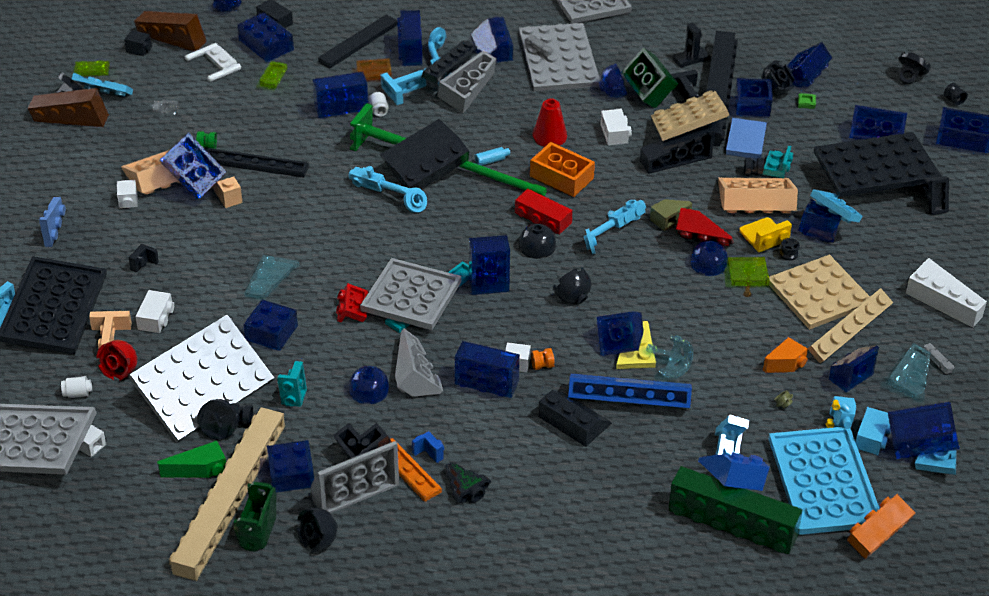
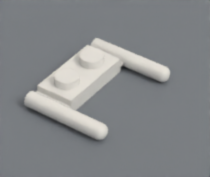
[185,43,241,82]

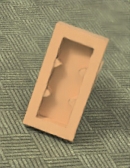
[89,311,132,349]

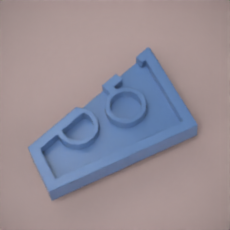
[39,197,65,247]

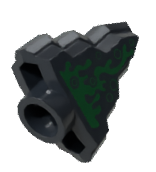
[445,462,491,504]

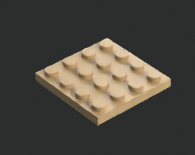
[651,91,729,141]
[767,255,870,330]

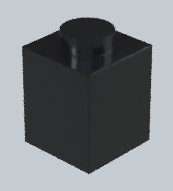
[124,30,152,56]

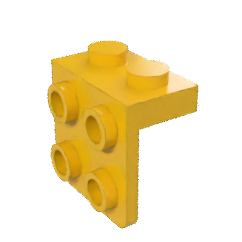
[739,217,792,253]

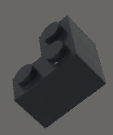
[333,423,392,459]

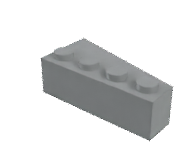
[438,50,496,113]

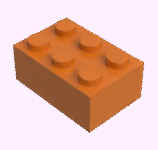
[530,142,595,197]

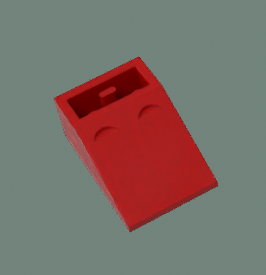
[676,208,734,246]

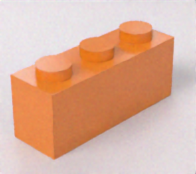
[847,494,915,559]

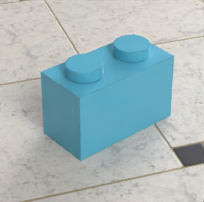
[855,407,893,455]

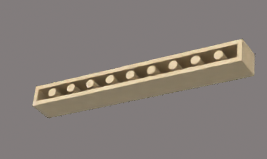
[169,407,285,581]

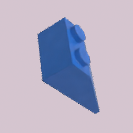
[699,453,769,491]

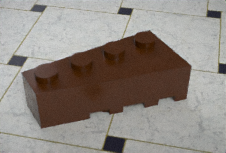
[134,11,207,51]
[28,88,109,127]

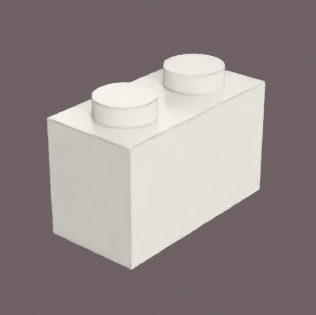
[601,109,631,145]
[136,290,174,333]

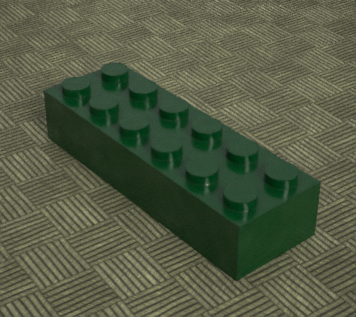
[668,466,803,555]

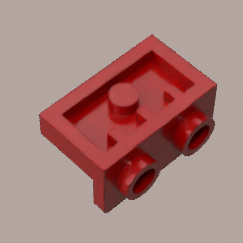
[336,283,368,322]

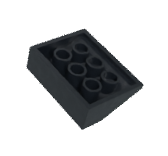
[380,119,469,189]

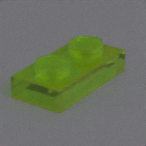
[74,60,110,76]
[259,61,287,89]

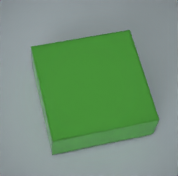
[798,93,816,109]

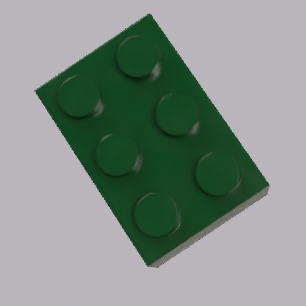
[621,47,678,108]

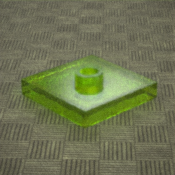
[727,257,770,286]

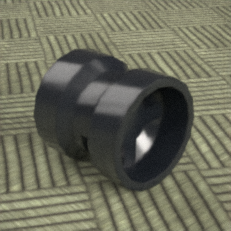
[944,83,968,106]
[744,157,764,176]
[231,403,253,425]

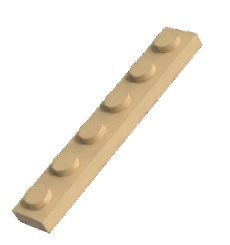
[808,288,893,363]

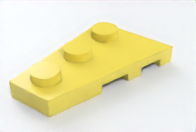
[616,321,656,369]

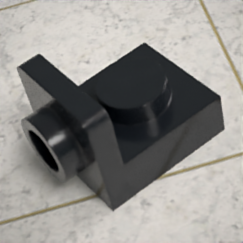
[129,244,159,272]

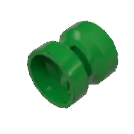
[196,131,217,149]

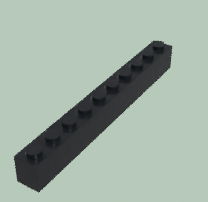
[707,31,738,147]

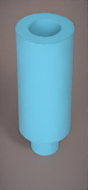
[475,147,510,166]

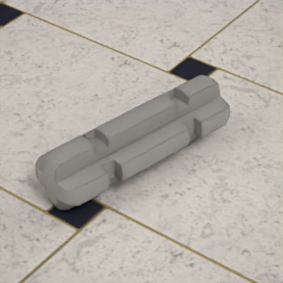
[526,34,553,56]
[923,343,954,374]

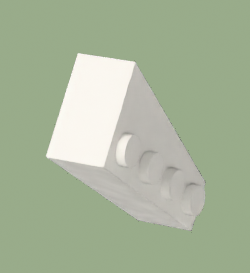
[906,258,987,327]

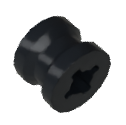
[780,238,800,261]

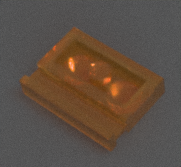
[356,58,392,81]

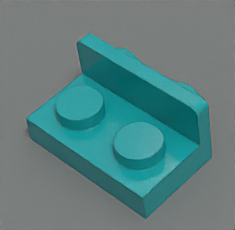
[763,146,794,178]
[277,361,307,407]

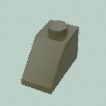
[650,199,693,231]

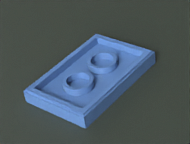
[726,118,767,159]

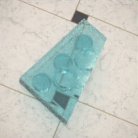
[245,255,299,300]
[887,343,931,403]

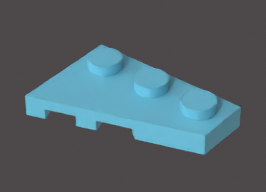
[810,189,862,223]

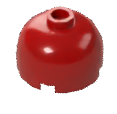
[97,340,138,380]

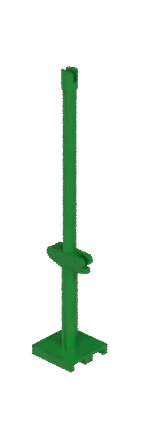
[350,103,547,196]

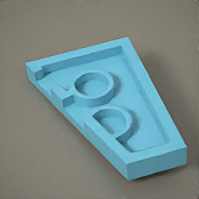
[72,73,133,97]
[915,423,956,475]

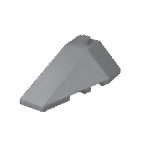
[395,329,443,397]

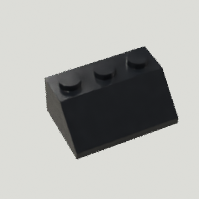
[538,390,612,447]

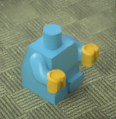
[826,396,856,428]

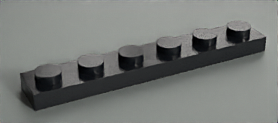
[421,40,477,84]

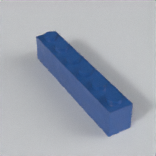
[568,374,692,408]

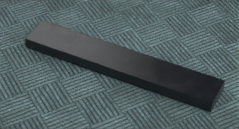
[318,14,398,69]
[204,148,309,178]

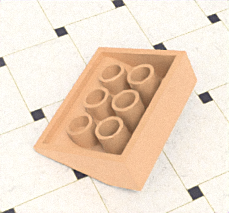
[121,144,209,195]
[718,178,798,213]

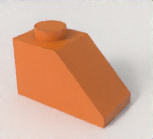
[763,337,808,373]

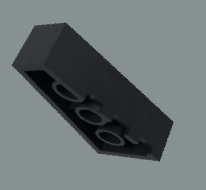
[640,124,715,174]

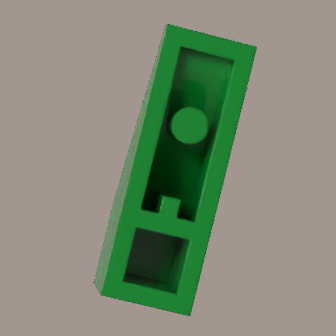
[157,441,226,478]

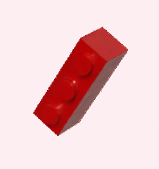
[515,189,573,235]

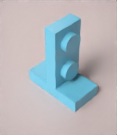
[381,70,426,105]
[715,415,749,455]

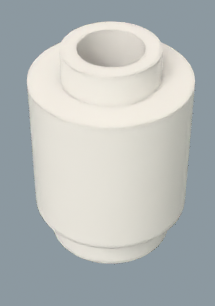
[369,92,388,117]
[61,376,92,398]

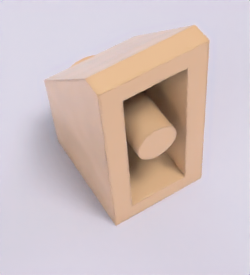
[212,177,242,208]

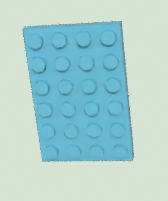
[769,427,879,535]

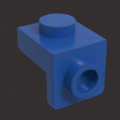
[412,431,444,463]

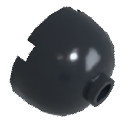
[761,60,795,95]
[519,224,556,259]
[553,267,592,304]
[297,508,338,553]

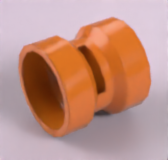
[531,348,555,370]

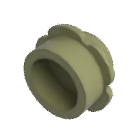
[774,390,793,408]

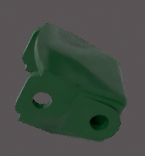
[233,482,277,552]

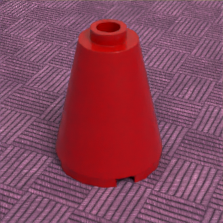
[533,98,567,147]

